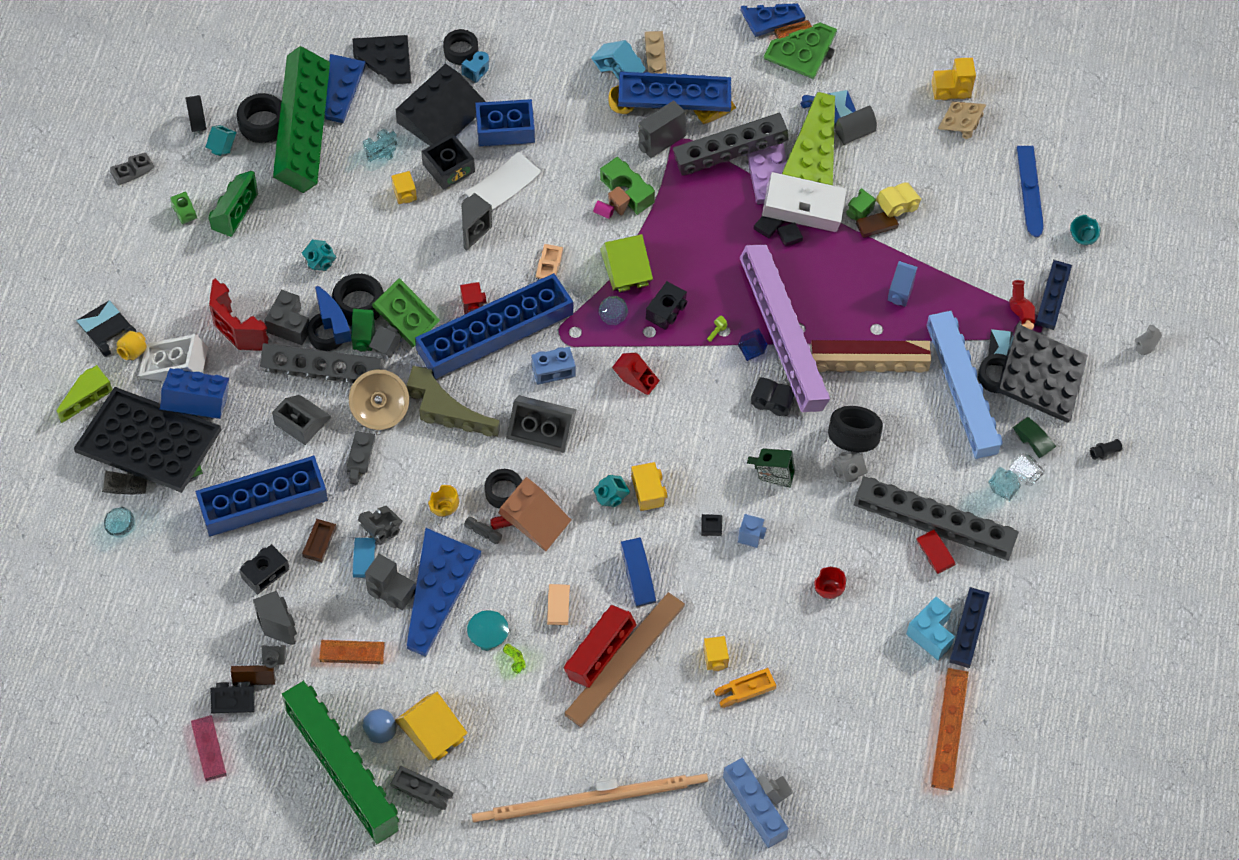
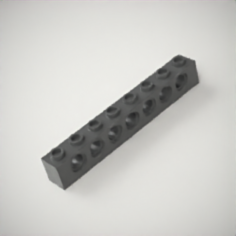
[854,476,1019,561]

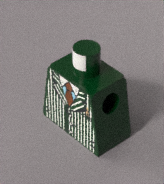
[747,448,796,488]

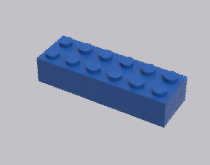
[195,456,328,537]

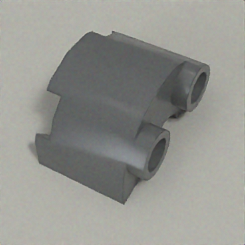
[358,505,403,542]

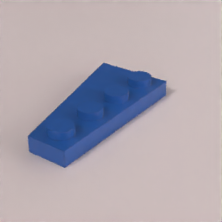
[325,54,366,123]

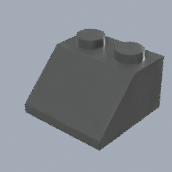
[461,193,492,251]

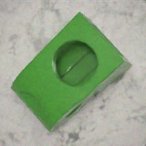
[170,191,197,224]

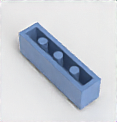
[723,757,789,848]

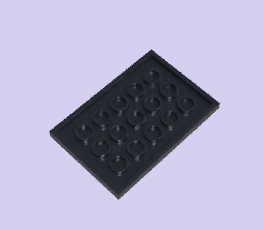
[74,387,221,493]

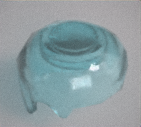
[598,296,629,325]
[104,507,135,538]

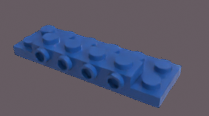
[618,72,731,112]

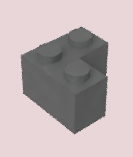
[264,289,309,345]
[365,554,416,611]

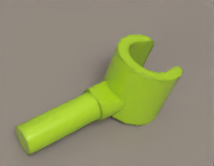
[707,316,727,342]

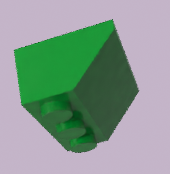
[208,171,258,237]

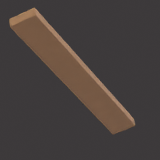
[565,592,685,727]

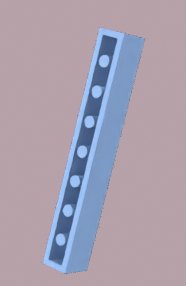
[926,311,1003,459]

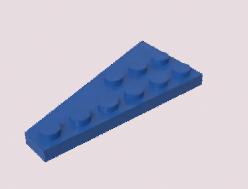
[407,528,481,657]

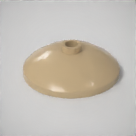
[349,370,409,430]

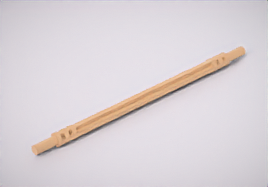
[472,773,708,823]

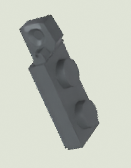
[347,431,376,485]

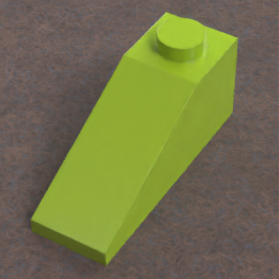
[56,365,112,423]

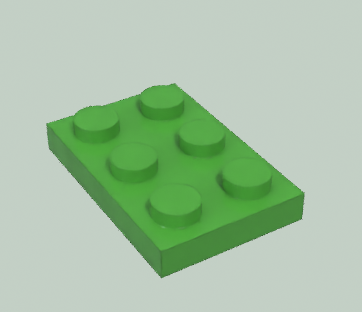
[372,278,440,348]

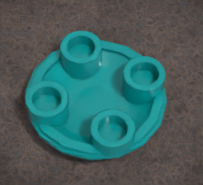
[467,610,509,651]

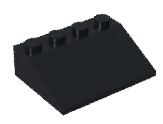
[395,63,486,146]

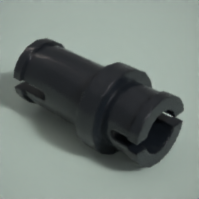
[1090,439,1122,460]

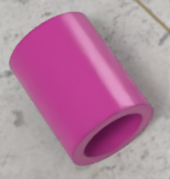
[593,200,615,219]

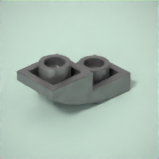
[110,152,154,185]

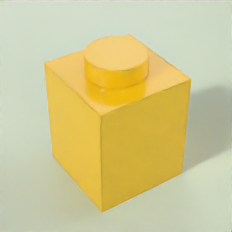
[391,171,417,205]
[703,636,729,671]

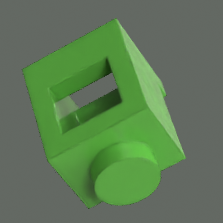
[846,188,876,221]

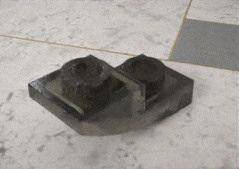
[102,471,147,495]

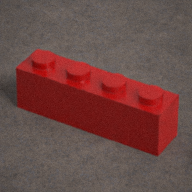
[563,605,637,688]

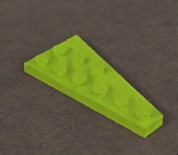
[782,92,835,186]

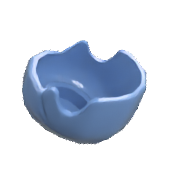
[362,708,397,744]

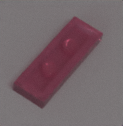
[191,715,227,781]

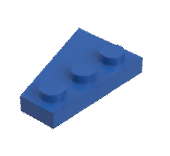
[740,3,805,37]

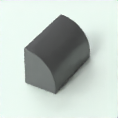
[835,105,877,145]

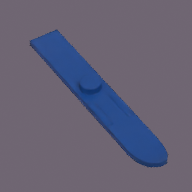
[1017,146,1043,237]

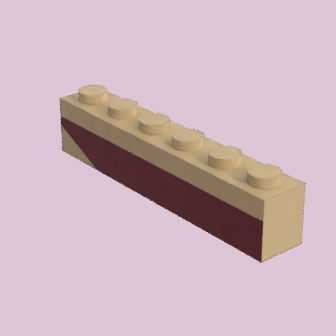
[810,340,931,373]

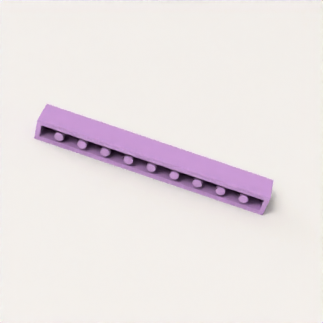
[740,245,830,412]

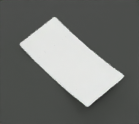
[465,152,541,210]

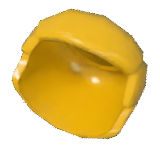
[608,85,635,114]
[428,485,460,517]

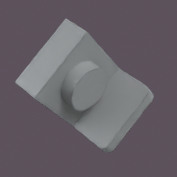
[757,774,793,805]

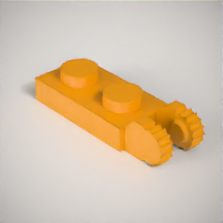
[714,668,777,708]

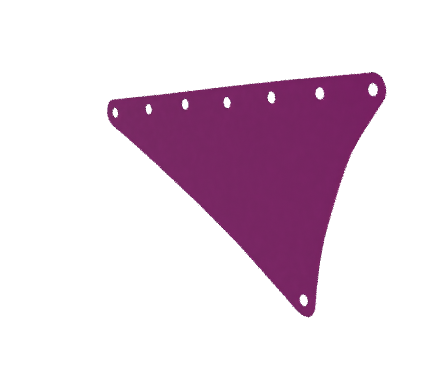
[559,138,1043,347]

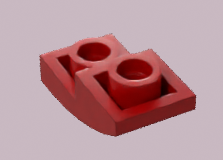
[916,530,956,574]

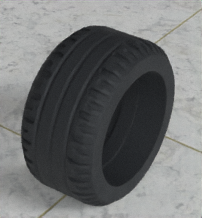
[237,93,282,143]
[332,273,384,325]
[828,406,883,453]

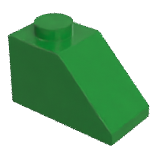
[351,309,376,352]

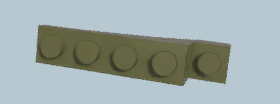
[406,366,500,437]

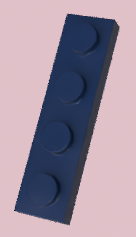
[1035,259,1072,330]
[949,587,990,668]

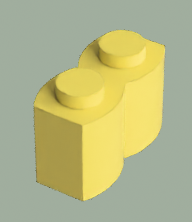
[876,182,921,217]

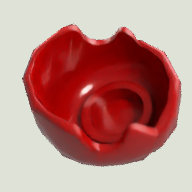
[814,566,846,599]

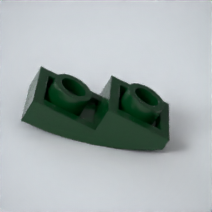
[1012,417,1056,458]

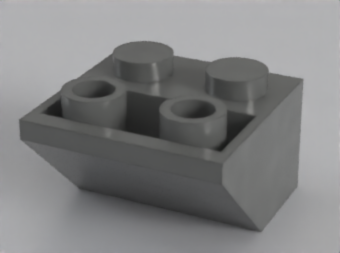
[272,395,331,445]
[253,590,297,645]

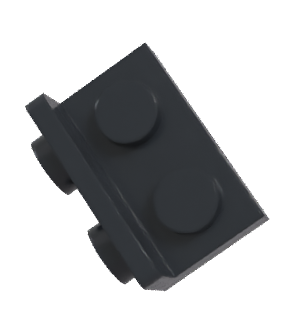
[210,682,256,714]

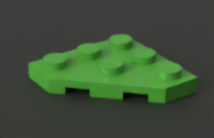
[764,22,837,79]

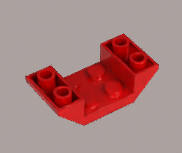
[209,278,269,351]

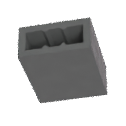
[638,100,686,158]

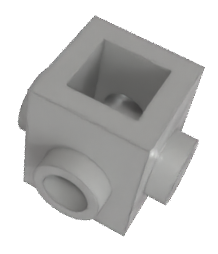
[833,451,868,482]

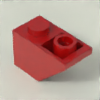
[612,353,660,395]

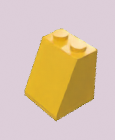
[395,692,467,761]

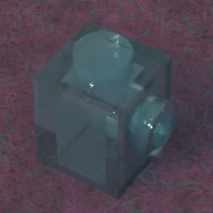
[988,466,1021,502]

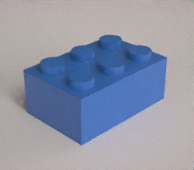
[475,99,535,147]
[160,368,229,419]

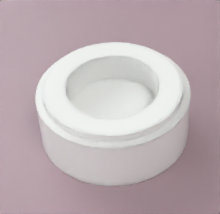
[595,777,618,791]

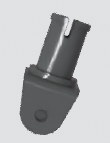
[261,645,286,668]

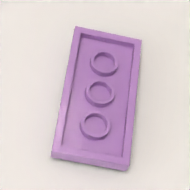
[747,139,787,204]

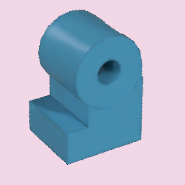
[461,51,489,83]

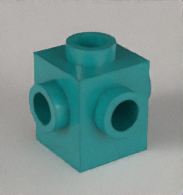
[302,239,337,271]
[593,475,630,507]

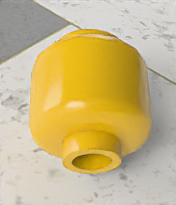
[117,331,147,360]

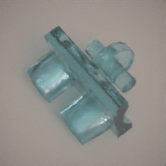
[363,129,398,162]

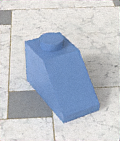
[887,261,917,307]

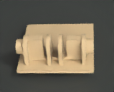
[938,102,986,139]

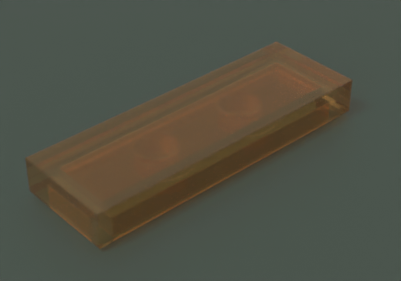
[319,640,385,664]

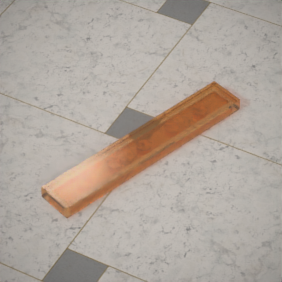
[931,668,969,791]

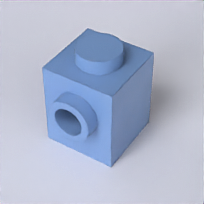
[738,514,767,548]

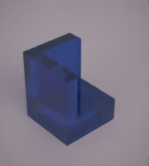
[738,328,768,361]

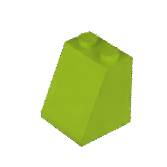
[600,234,653,292]

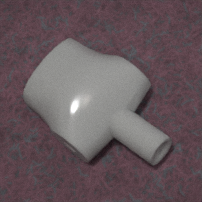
[1135,325,1162,355]

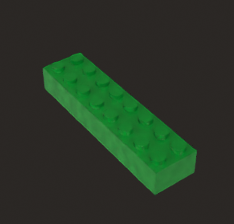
[273,46,330,193]
[282,680,400,845]

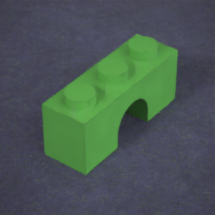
[600,157,655,215]

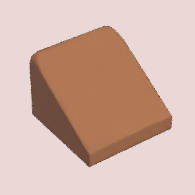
[608,186,630,216]

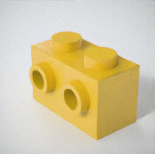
[631,462,667,511]

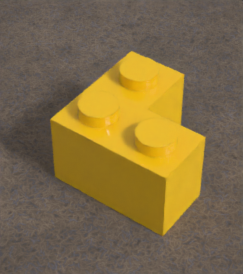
[931,57,976,100]

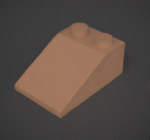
[498,477,571,551]

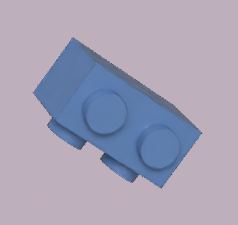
[531,347,576,385]

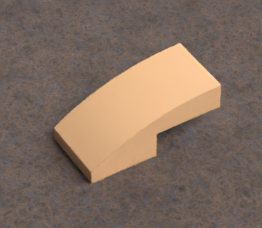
[535,244,563,279]
[547,584,570,625]

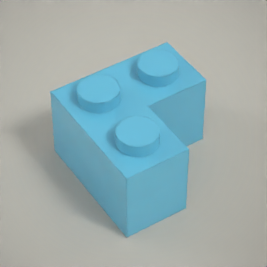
[591,40,646,80]
[906,597,955,660]

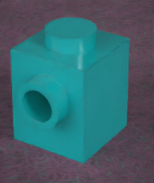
[205,125,237,156]

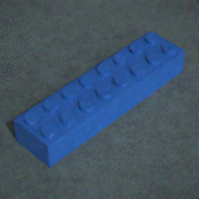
[415,273,573,379]

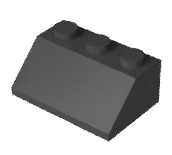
[506,395,577,453]

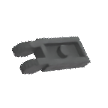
[390,766,453,810]

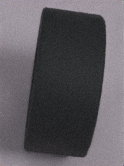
[443,29,479,65]
[185,95,207,132]
[307,314,343,351]
[978,353,1006,393]
[484,468,522,509]

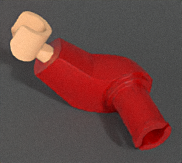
[1009,280,1035,330]

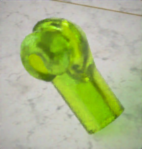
[503,643,526,673]

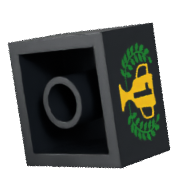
[421,134,475,190]

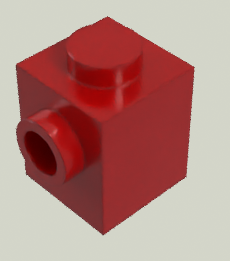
[460,282,487,315]

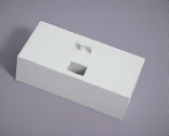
[762,172,846,232]

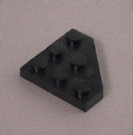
[352,35,411,84]

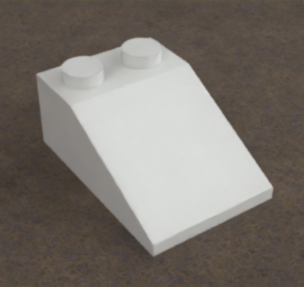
[138,334,209,381]

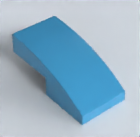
[353,538,376,578]

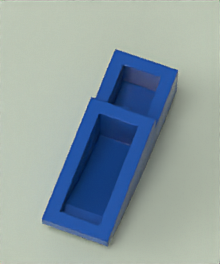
[315,286,351,344]
[620,537,656,607]

